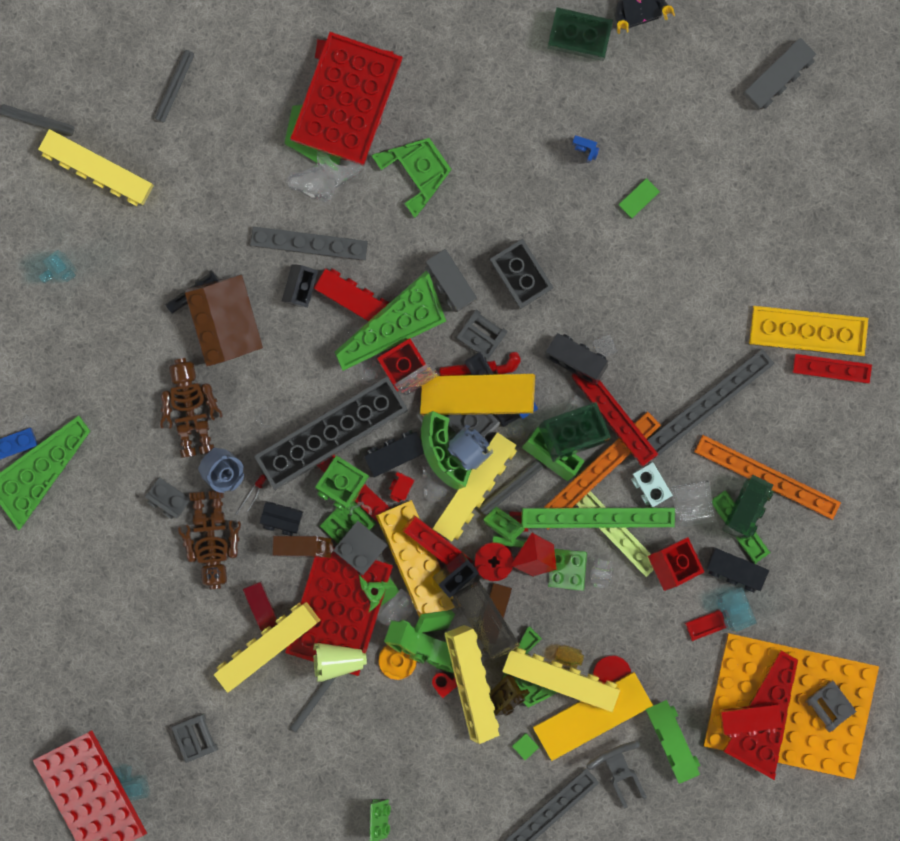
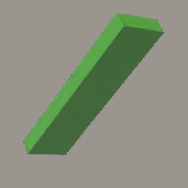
[710,490,770,564]

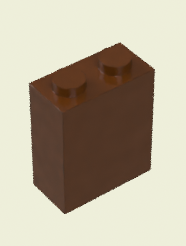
[273,536,333,558]

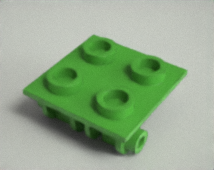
[548,549,587,591]
[369,799,391,841]

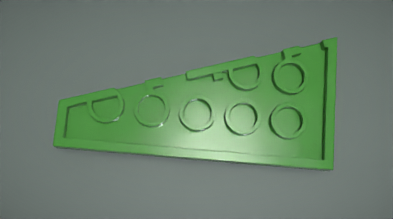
[334,271,446,371]
[0,416,91,530]

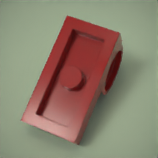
[432,671,457,699]

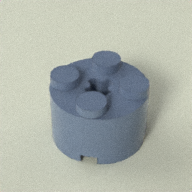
[448,425,493,471]
[198,448,244,493]

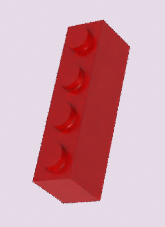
[314,268,390,322]

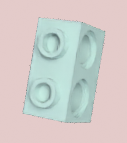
[631,462,673,507]

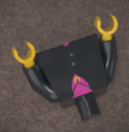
[614,0,675,34]

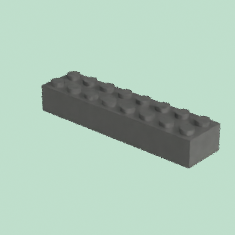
[254,376,408,491]

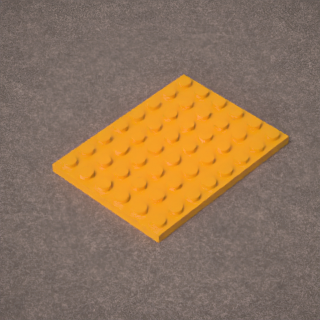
[703,633,879,779]

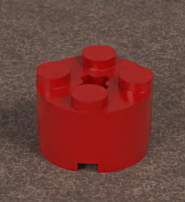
[475,541,513,581]

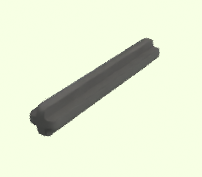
[155,50,194,122]
[0,104,75,136]
[480,460,543,515]

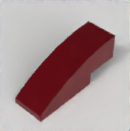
[243,581,278,632]

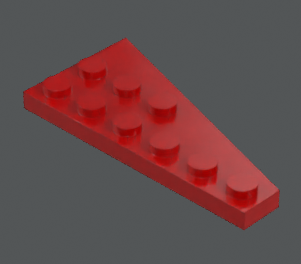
[723,650,798,780]

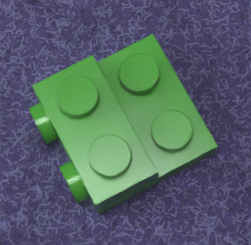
[315,455,369,511]

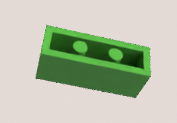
[521,427,584,482]

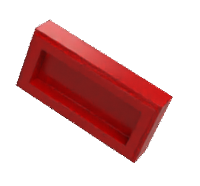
[685,609,728,641]

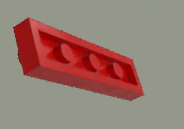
[792,354,872,384]
[402,515,473,565]

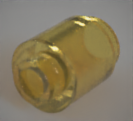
[555,645,584,668]

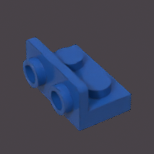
[572,135,599,163]

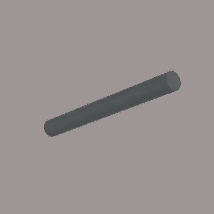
[290,677,336,732]

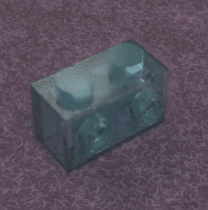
[716,587,757,632]

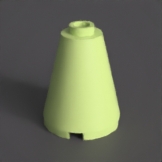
[313,643,367,682]

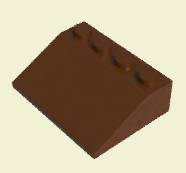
[185,274,263,367]

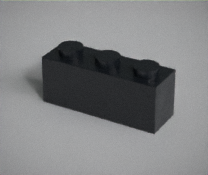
[546,333,608,386]
[364,430,424,477]
[705,547,769,593]

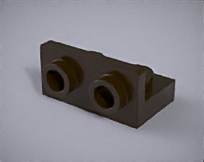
[489,675,530,716]

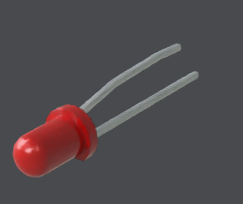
[236,474,267,514]

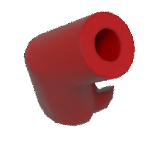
[496,352,521,375]

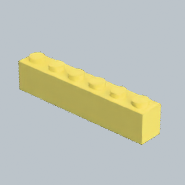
[38,129,154,206]
[433,432,517,541]
[214,602,321,693]
[444,625,499,744]
[502,647,620,712]

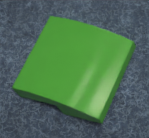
[320,502,376,544]

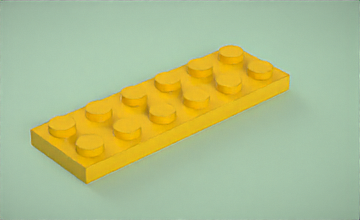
[376,500,457,618]

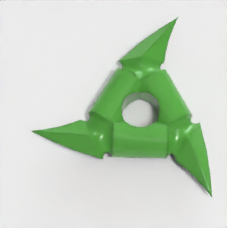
[359,575,395,613]

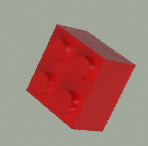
[377,338,430,392]
[648,537,704,591]

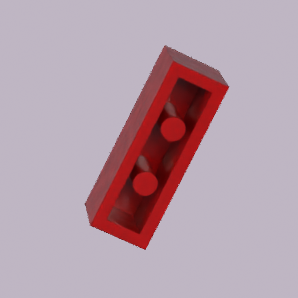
[719,702,782,738]

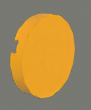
[378,645,417,680]

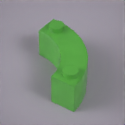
[421,411,472,490]
[384,620,454,673]
[646,700,700,784]

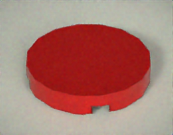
[593,655,631,683]

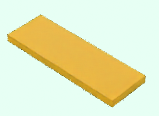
[749,306,869,356]
[420,374,535,416]
[533,672,653,761]

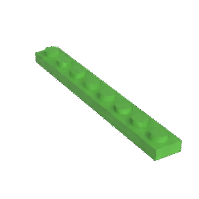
[521,507,675,528]

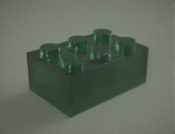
[547,7,613,61]
[539,402,611,462]
[722,475,774,540]

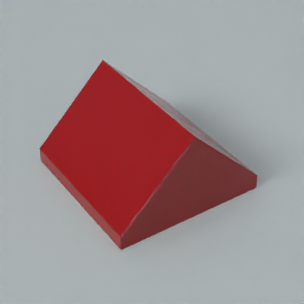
[511,532,557,577]

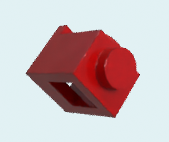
[389,472,415,502]

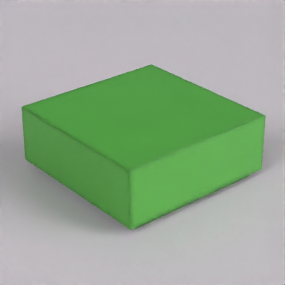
[512,733,539,760]

